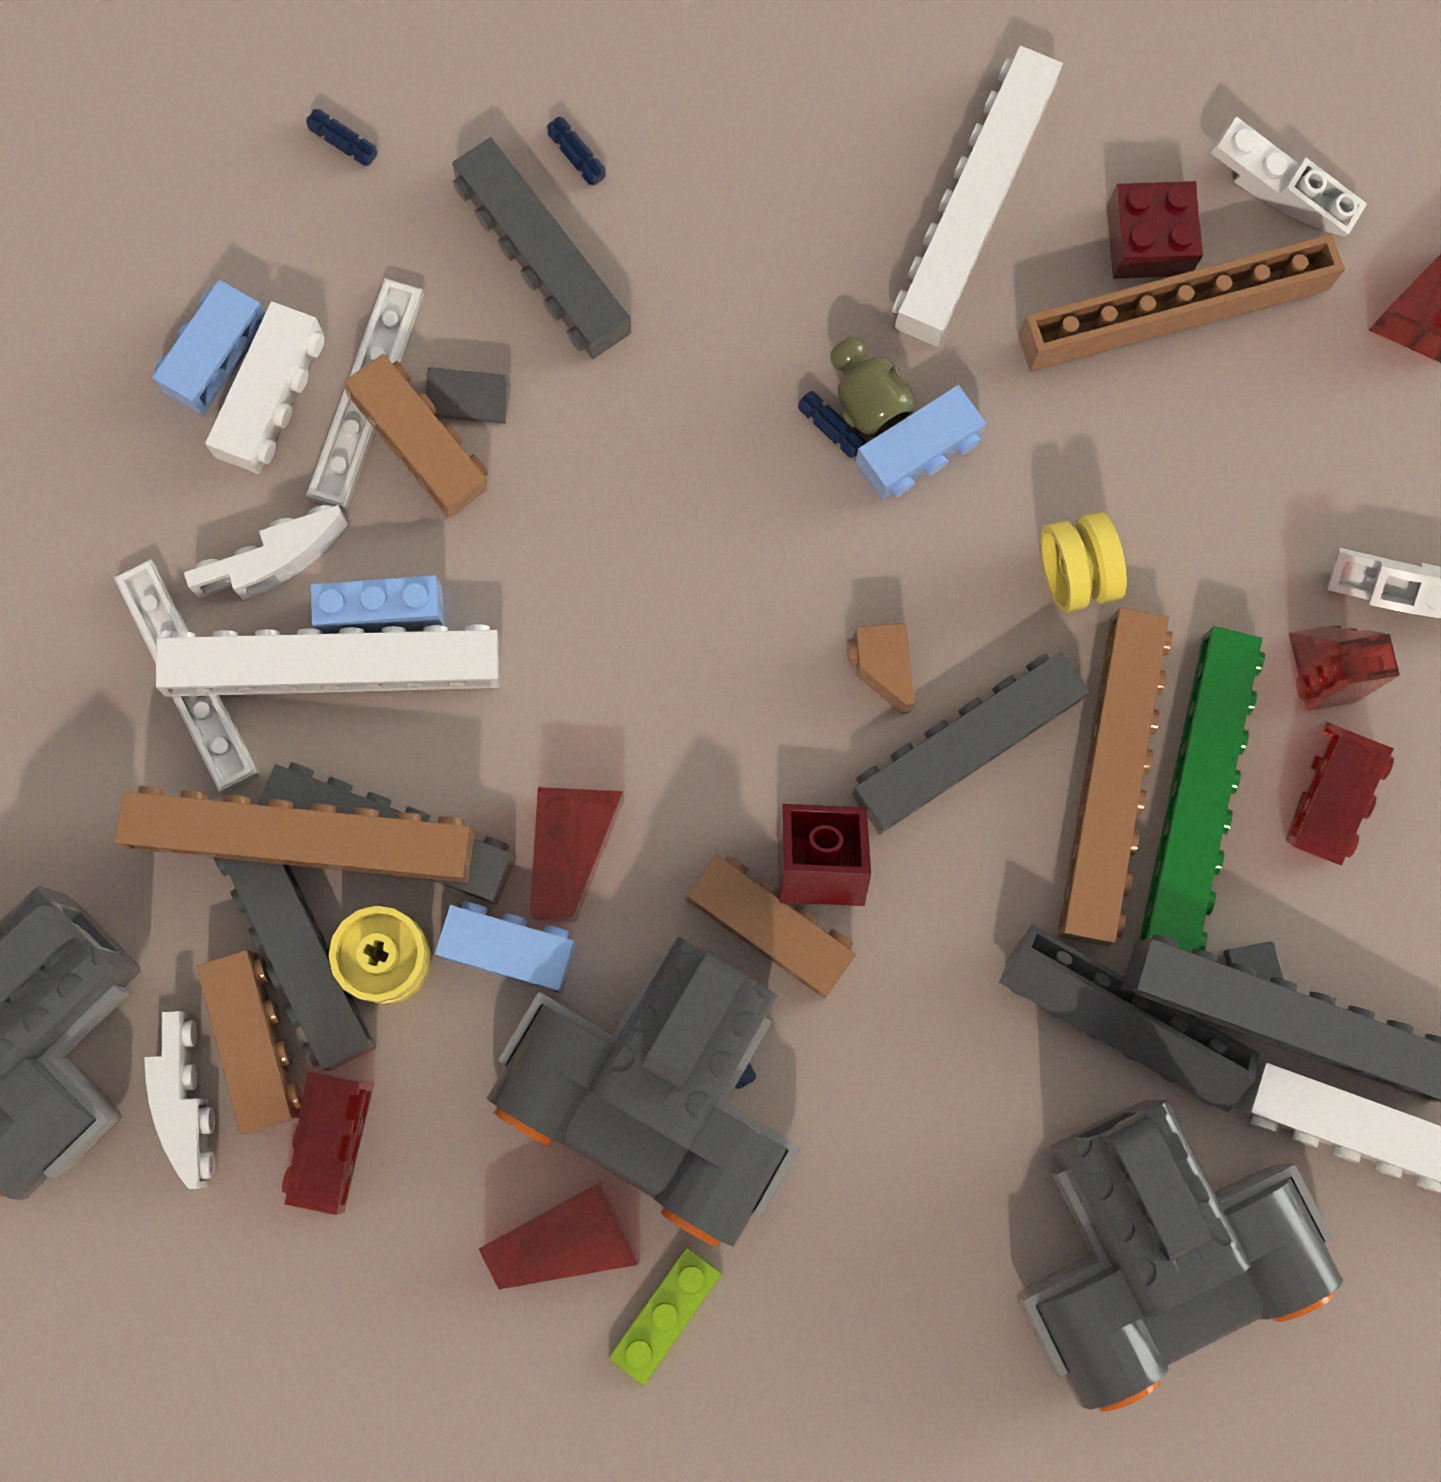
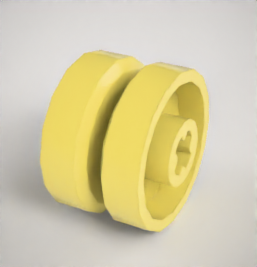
[1040,511,1127,613]
[329,906,433,1005]

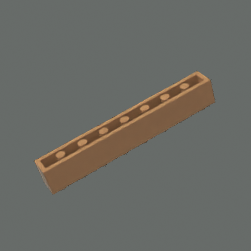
[1018,234,1345,371]
[1057,607,1173,946]
[114,786,475,883]

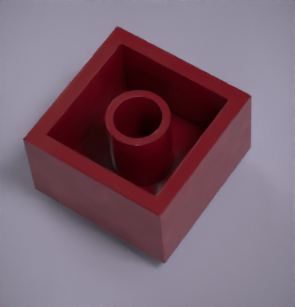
[1107,181,1203,279]
[778,804,871,906]

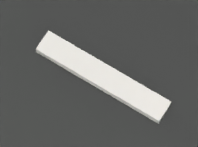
[306,278,424,511]
[113,559,260,794]

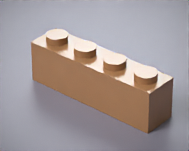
[344,353,488,519]
[687,854,856,999]
[196,950,303,1134]

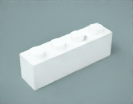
[205,301,325,475]

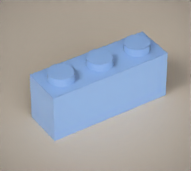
[152,280,265,416]
[855,385,986,500]
[311,575,445,634]
[435,901,576,993]

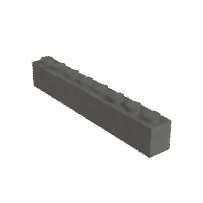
[1121,934,1441,1102]

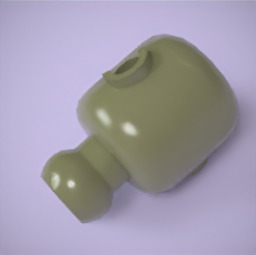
[830,336,915,437]

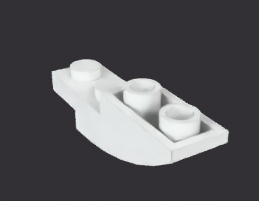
[1210,116,1367,237]
[184,505,348,600]
[1328,548,1441,618]
[144,1011,215,1189]

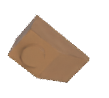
[847,623,914,713]

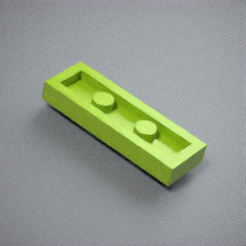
[608,1247,722,1386]

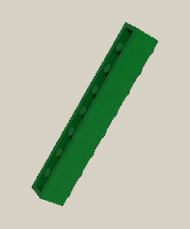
[1139,626,1265,953]

